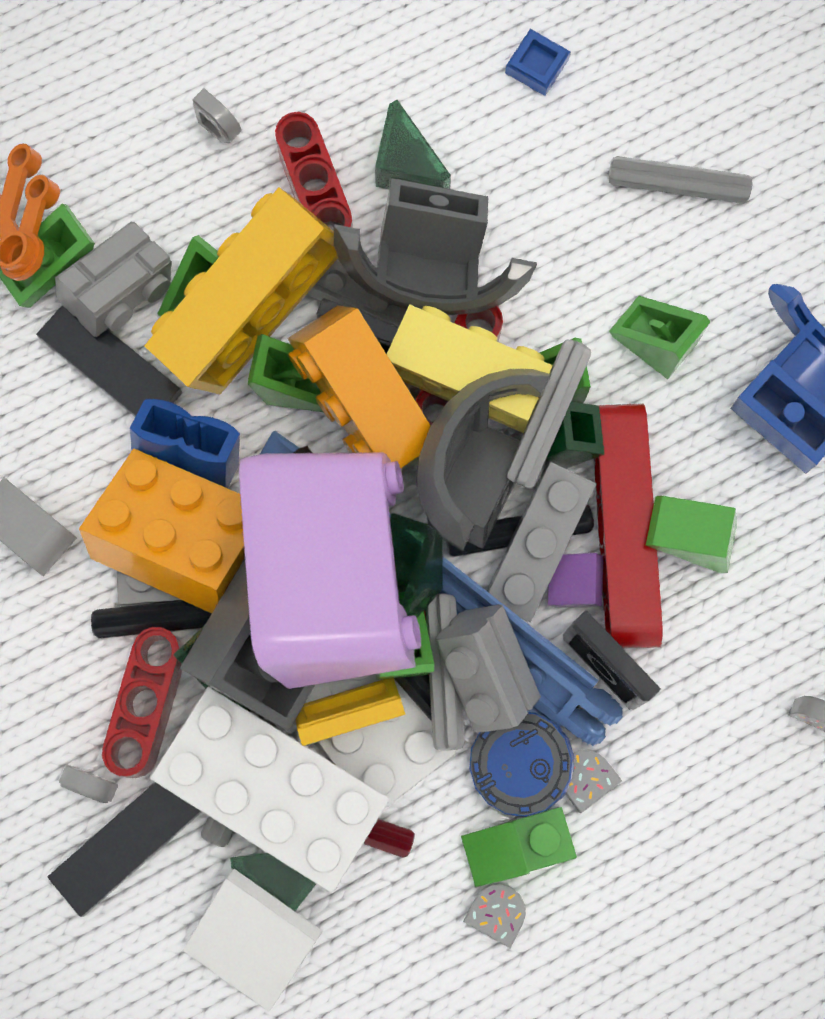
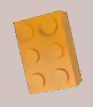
[287,305,431,469]
[79,448,245,613]

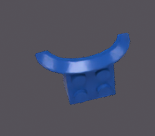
[730,284,825,474]

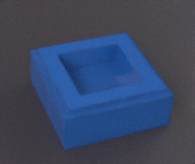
[505,29,571,96]

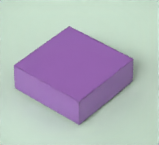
[548,553,603,608]

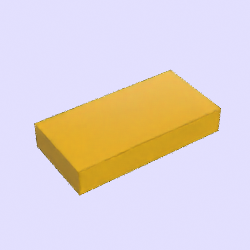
[295,678,405,746]

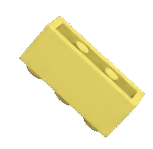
[386,304,553,433]

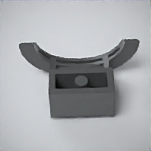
[334,178,537,315]
[417,369,551,551]

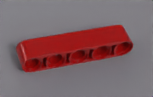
[593,403,663,649]

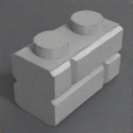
[55,221,172,337]
[435,604,541,733]

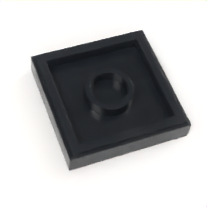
[562,610,661,710]

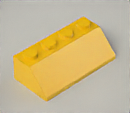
[144,187,338,394]

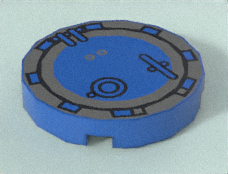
[469,712,575,817]

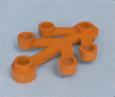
[0,143,60,281]

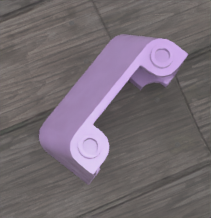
[239,452,421,689]

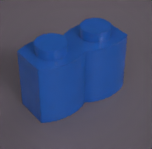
[130,399,240,488]

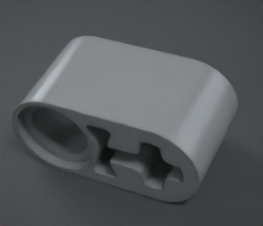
[0,477,77,577]

